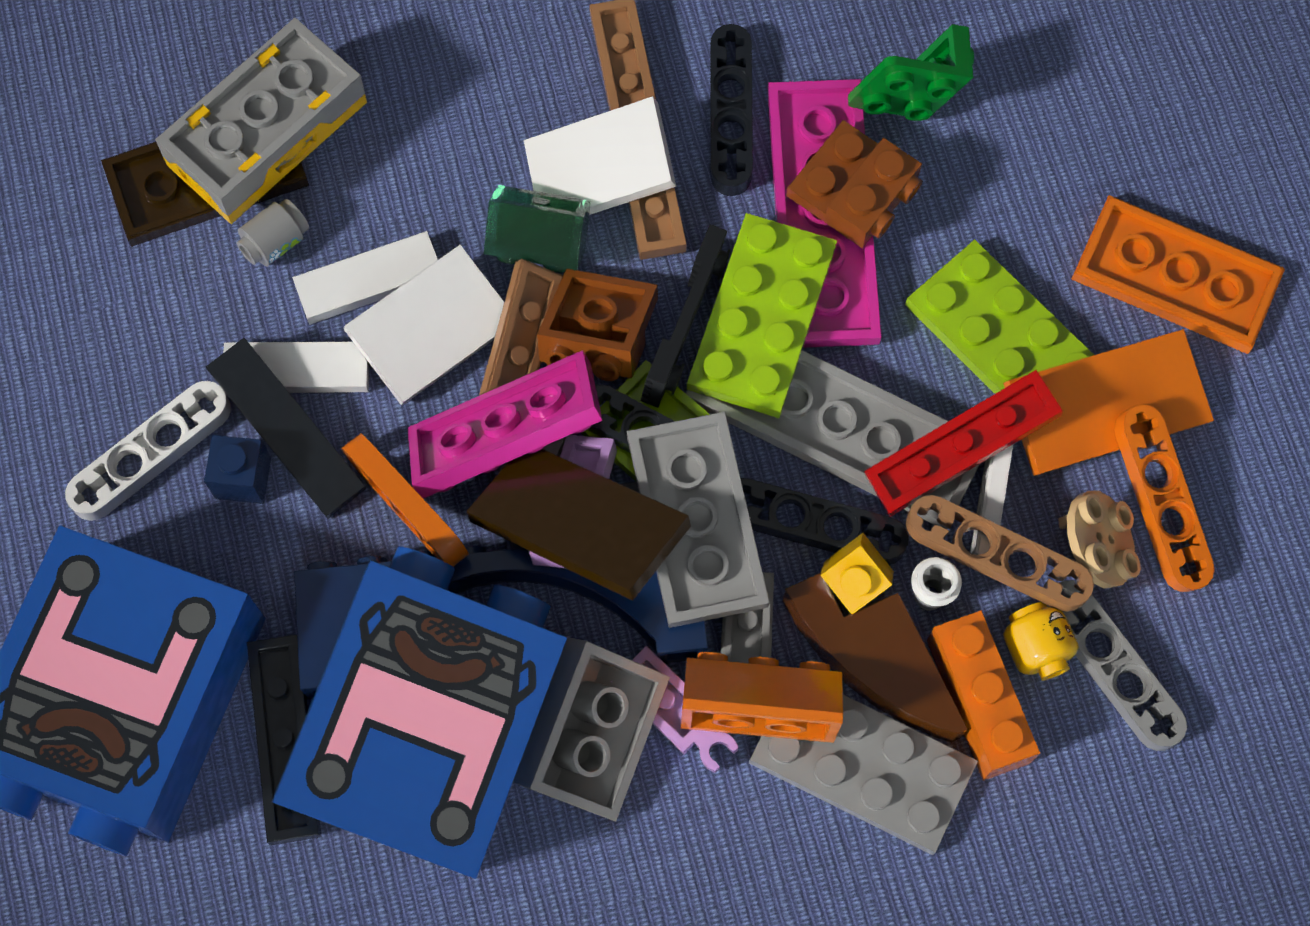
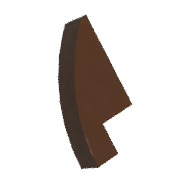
[782,573,967,743]

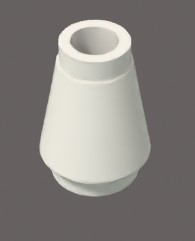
[911,557,962,611]

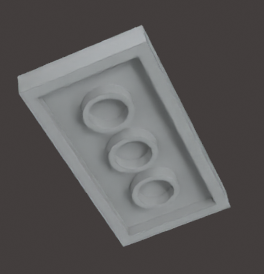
[627,412,769,628]
[749,695,978,855]

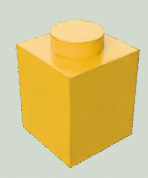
[821,533,894,614]

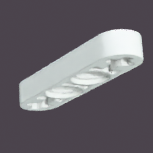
[65,381,231,521]

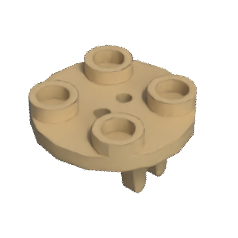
[1058,490,1141,589]

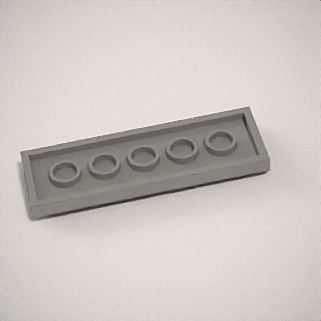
[686,350,980,529]

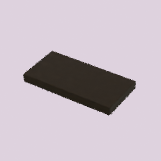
[101,142,310,247]
[466,449,691,601]

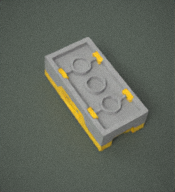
[155,18,367,224]

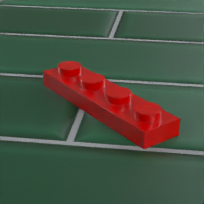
[864,370,1063,517]

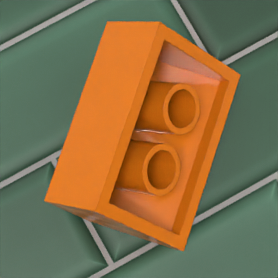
[681,652,843,743]

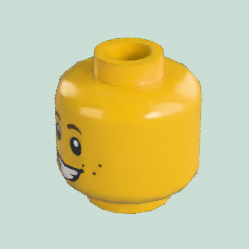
[1003,602,1079,681]

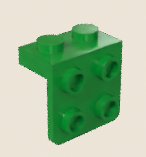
[848,24,974,121]

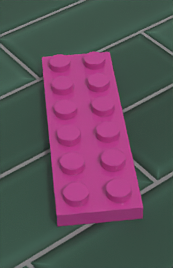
[768,79,881,348]

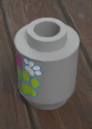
[236,199,309,267]

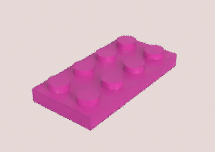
[408,350,603,499]

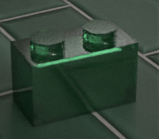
[484,185,591,272]

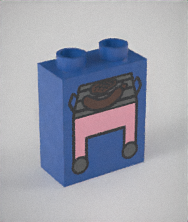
[0,525,266,857]
[272,546,567,879]

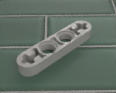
[1047,580,1187,751]

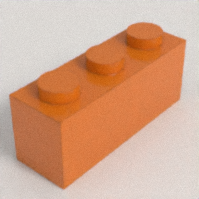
[927,611,1040,781]

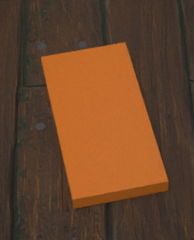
[1071,195,1285,354]
[1003,329,1214,476]

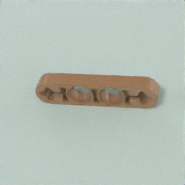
[906,495,1094,612]

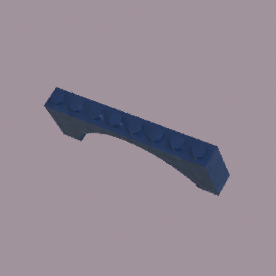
[294,543,708,700]

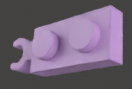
[611,646,738,773]

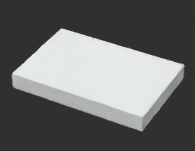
[524,96,676,229]
[344,245,504,406]

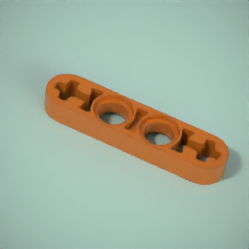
[1114,404,1214,592]
[341,433,469,567]

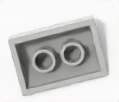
[513,636,670,822]

